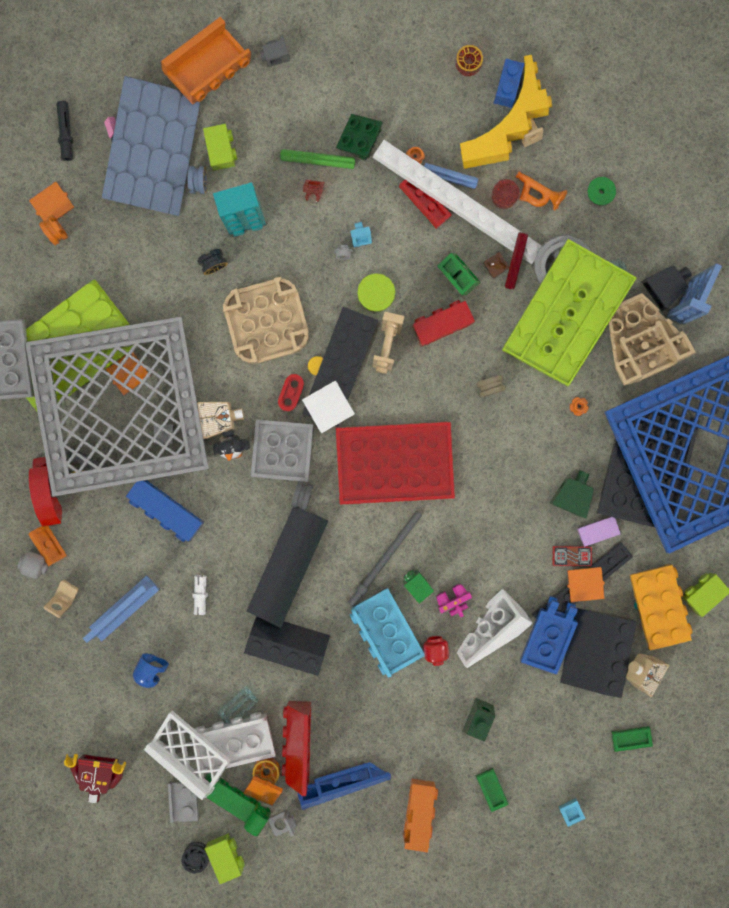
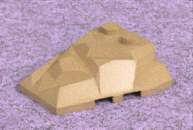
[608,293,695,386]

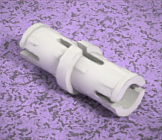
[192,575,208,615]

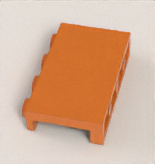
[161,17,251,105]

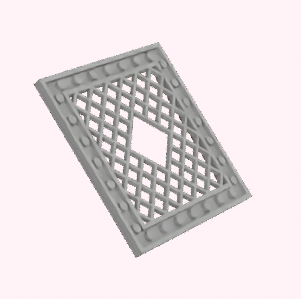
[25,317,209,497]

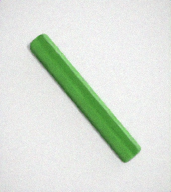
[280,149,355,169]

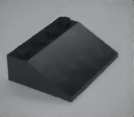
[560,607,637,698]

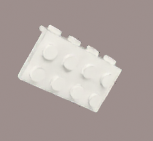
[189,712,276,774]

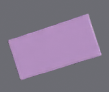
[577,517,620,547]

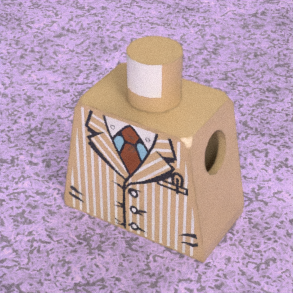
[197,402,244,439]
[626,654,669,697]

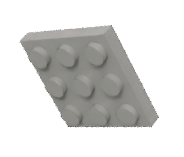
[251,419,313,482]

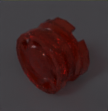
[491,179,520,209]

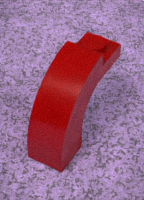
[29,457,62,527]

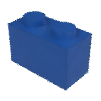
[494,59,524,108]

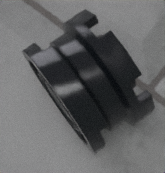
[181,842,209,874]

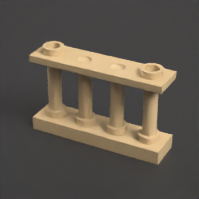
[373,312,404,374]

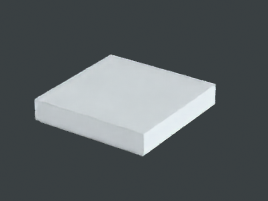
[302,381,355,433]

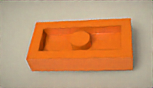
[28,526,67,567]

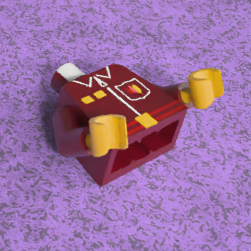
[64,754,127,803]

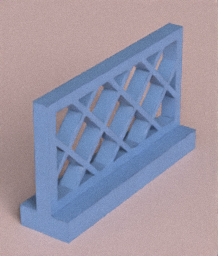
[666,263,722,325]
[83,576,160,643]

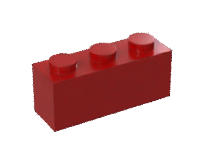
[412,300,475,347]

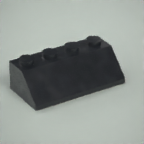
[244,616,330,676]

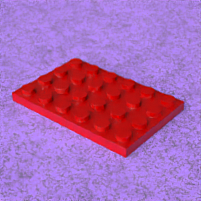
[336,422,455,505]

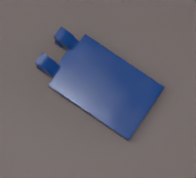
[520,596,578,674]

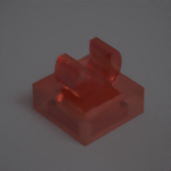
[303,180,325,202]

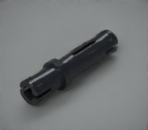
[56,101,74,161]

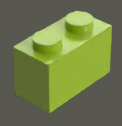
[203,124,238,171]
[682,573,729,617]
[205,833,245,884]

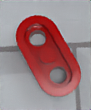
[278,374,304,412]

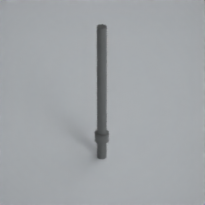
[348,511,422,607]

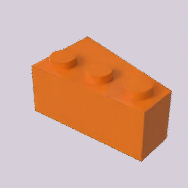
[403,779,438,853]

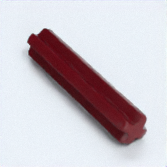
[505,232,528,289]

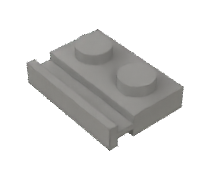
[168,782,199,823]

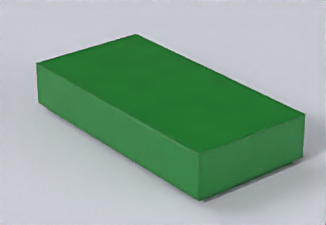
[611,726,653,752]
[476,768,509,812]

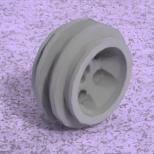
[535,235,590,283]

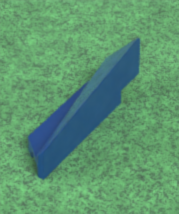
[297,762,391,810]

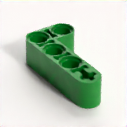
[204,772,271,836]

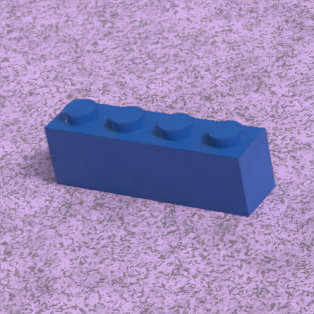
[126,480,204,542]

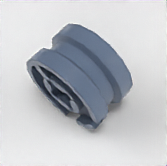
[188,166,207,194]

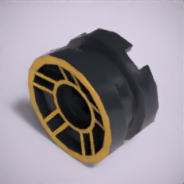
[197,249,228,275]

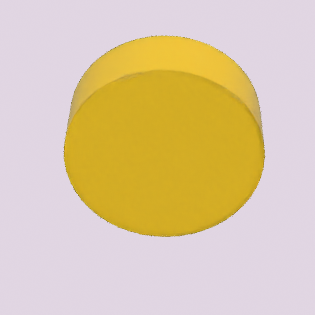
[308,356,323,376]

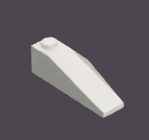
[457,589,533,668]

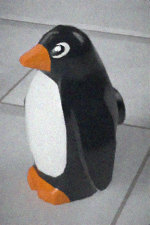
[213,431,250,461]

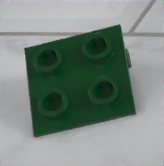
[336,114,383,161]

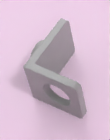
[268,810,297,837]

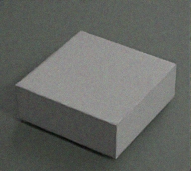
[153,424,174,444]

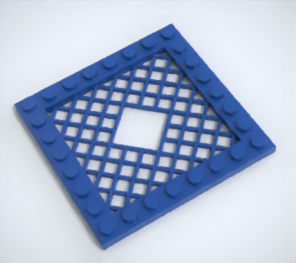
[604,355,729,553]

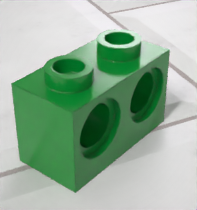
[437,253,481,295]
[403,570,434,604]

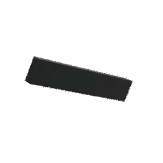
[532,542,633,618]

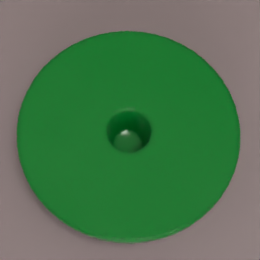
[587,177,616,205]

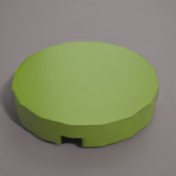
[357,273,395,312]

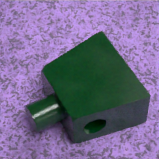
[550,470,594,519]
[462,698,495,742]

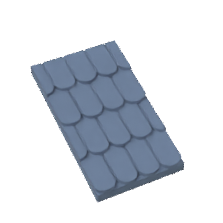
[102,76,200,216]

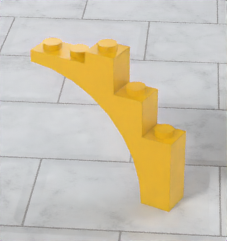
[460,55,552,169]

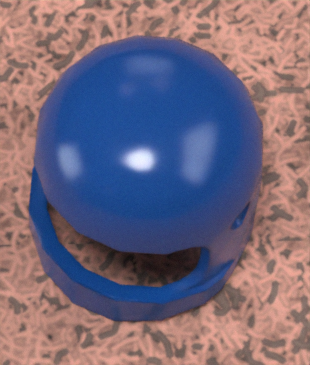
[133,653,169,688]

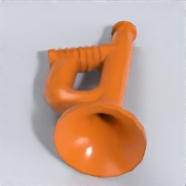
[516,171,568,211]

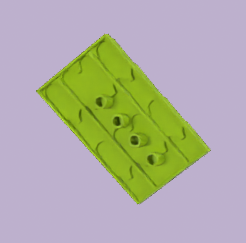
[502,239,637,387]
[26,279,133,411]

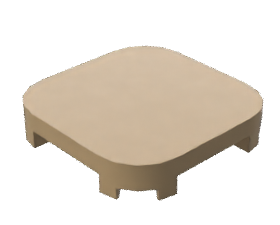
[223,277,309,364]

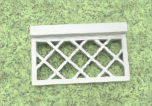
[144,711,231,800]

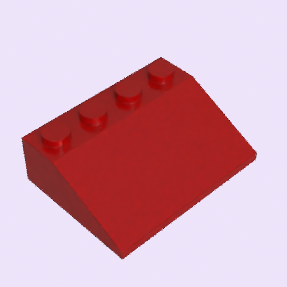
[282,701,311,796]

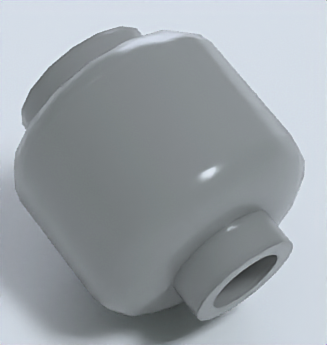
[17,551,48,579]

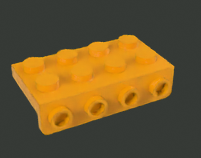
[629,564,693,651]

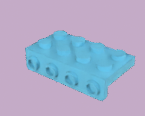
[349,588,424,678]

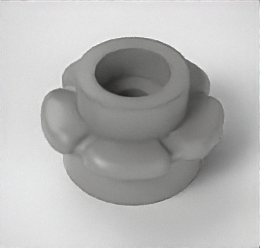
[334,245,353,260]

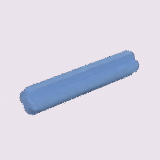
[424,163,478,189]

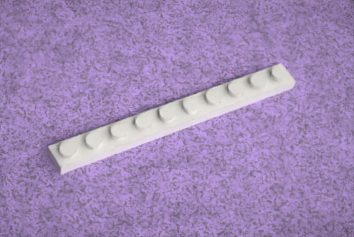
[373,140,541,264]

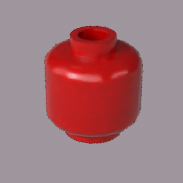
[423,636,450,666]

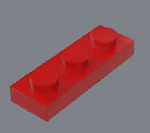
[399,180,452,229]

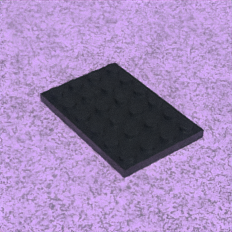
[597,402,700,528]

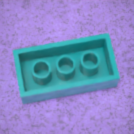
[213,182,266,236]

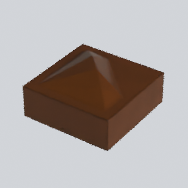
[483,252,509,279]

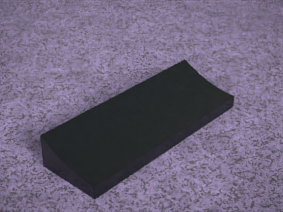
[246,507,328,628]

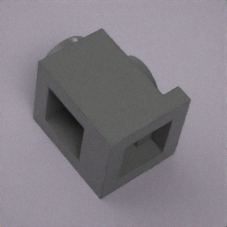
[259,36,290,67]

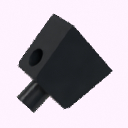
[641,265,692,311]

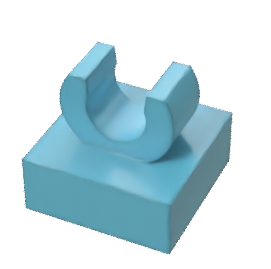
[350,222,372,247]
[558,799,586,827]

